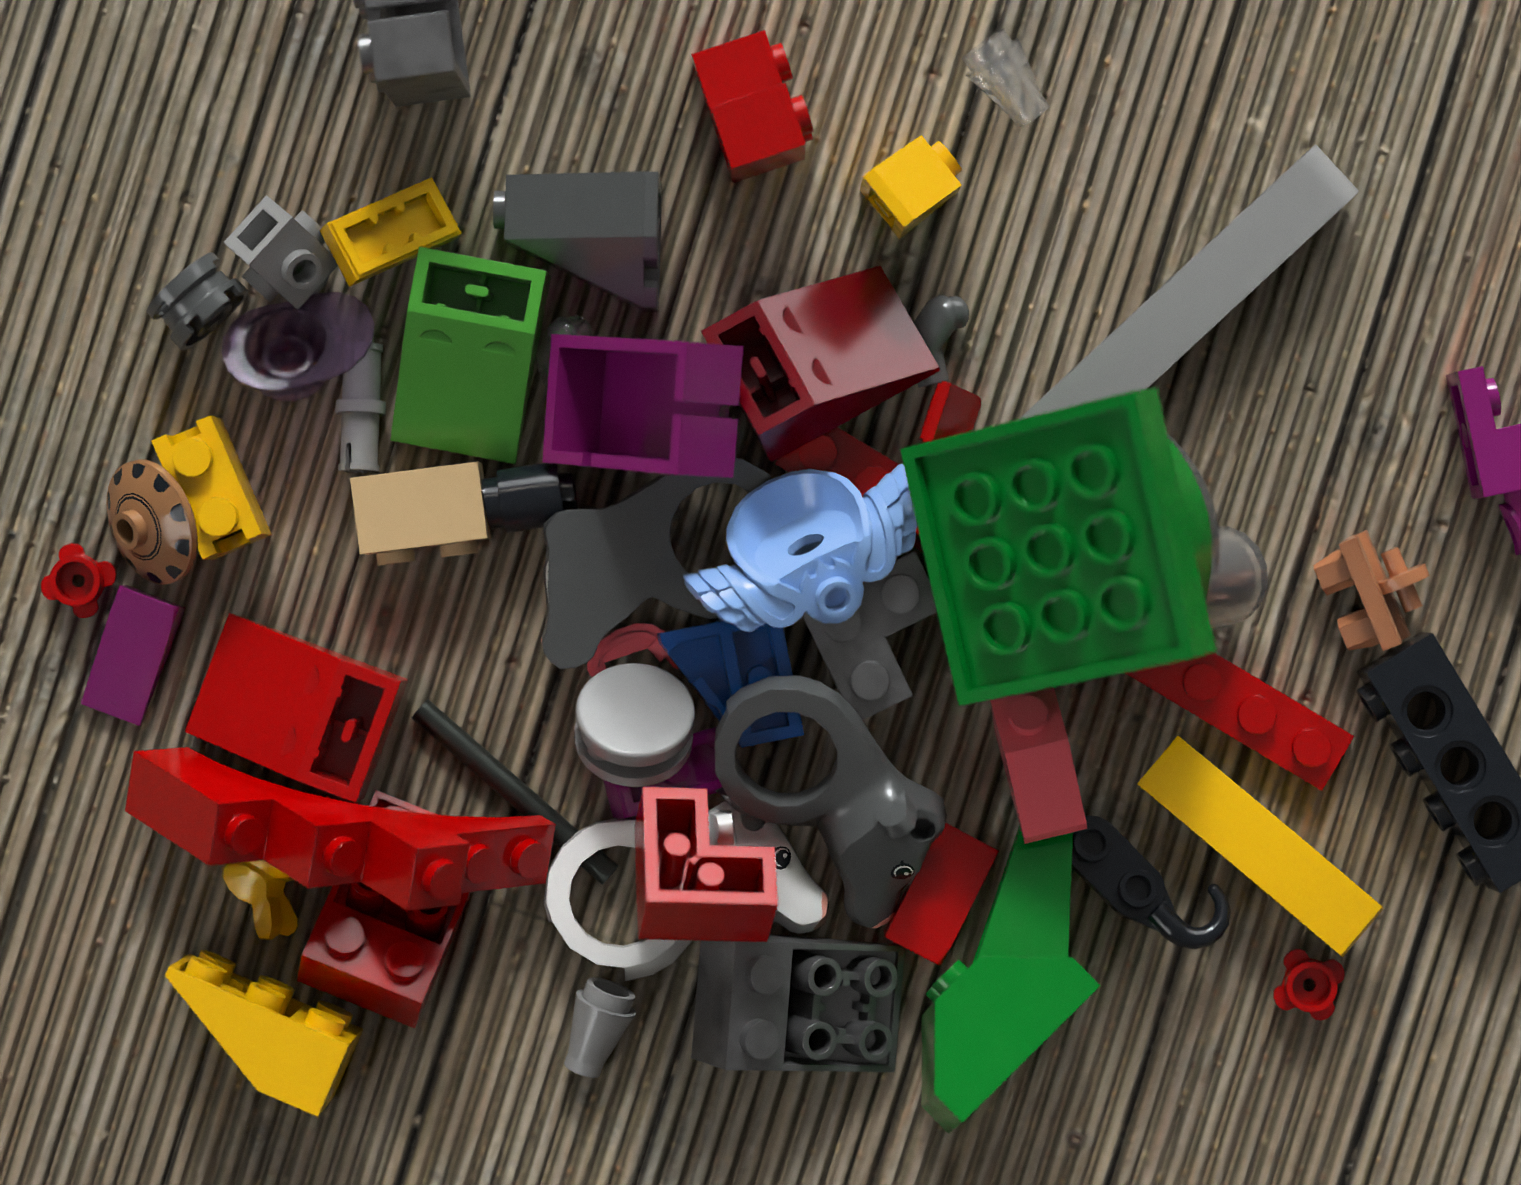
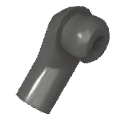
[914,295,969,388]

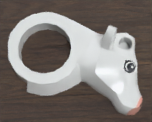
[544,801,830,981]

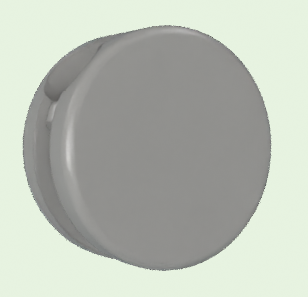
[574,663,695,787]

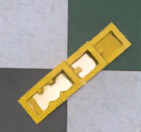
[1137,736,1384,957]

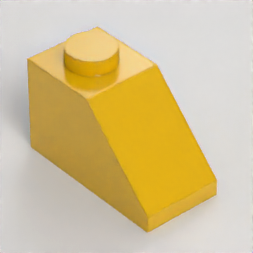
[860,135,962,240]

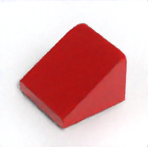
[918,380,981,444]

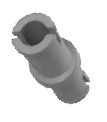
[335,342,386,473]

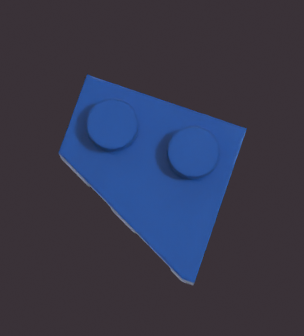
[657,621,804,748]

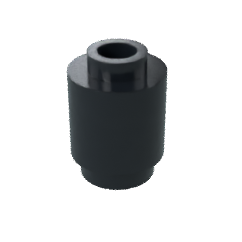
[482,463,578,533]

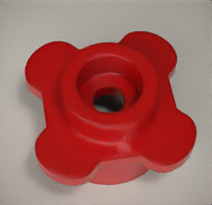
[41,543,117,618]
[1273,949,1345,1021]

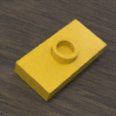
[319,177,462,287]

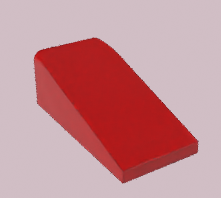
[883,823,999,966]

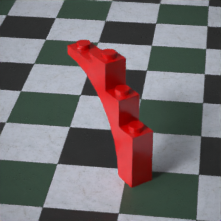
[125,747,556,911]

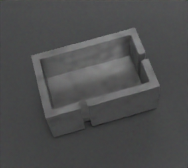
[353,0,471,107]

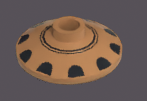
[107,459,198,585]

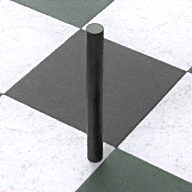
[411,699,619,885]

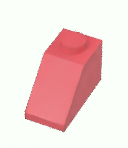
[990,687,1087,844]

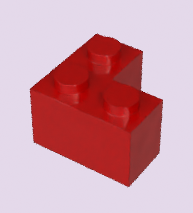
[691,30,814,183]
[634,787,778,942]

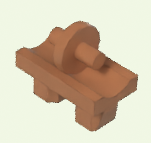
[1313,530,1430,651]

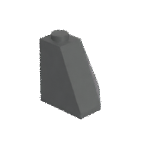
[493,171,662,312]

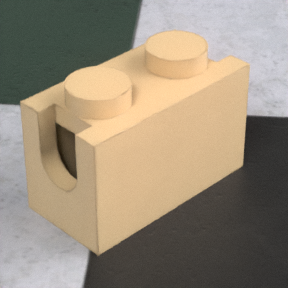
[350,462,492,566]

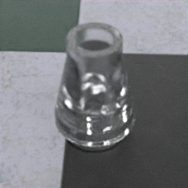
[962,29,1049,128]

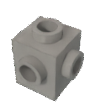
[223,195,338,310]

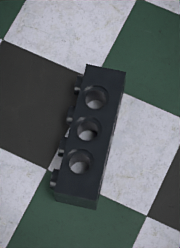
[1356,632,1521,893]

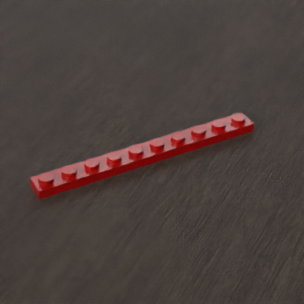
[775,427,1355,791]

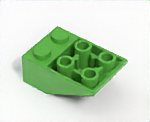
[390,247,551,464]

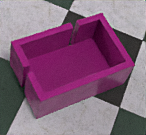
[542,334,743,478]

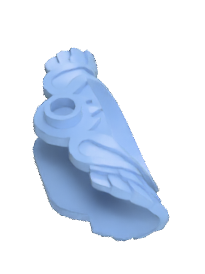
[683,464,917,632]

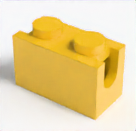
[151,415,272,560]

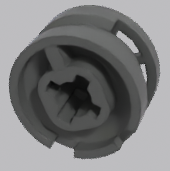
[146,252,249,351]

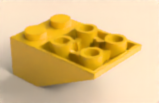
[165,950,363,1117]

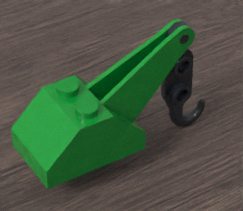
[921,815,1231,1134]

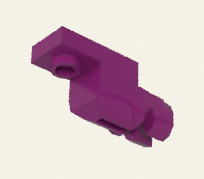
[1446,366,1521,555]

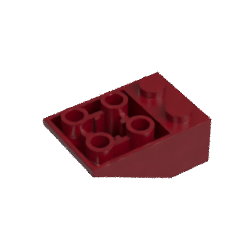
[701,265,940,462]

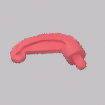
[587,623,679,677]

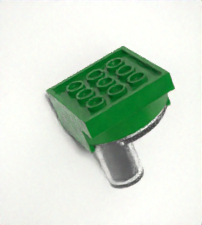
[900,387,1268,706]

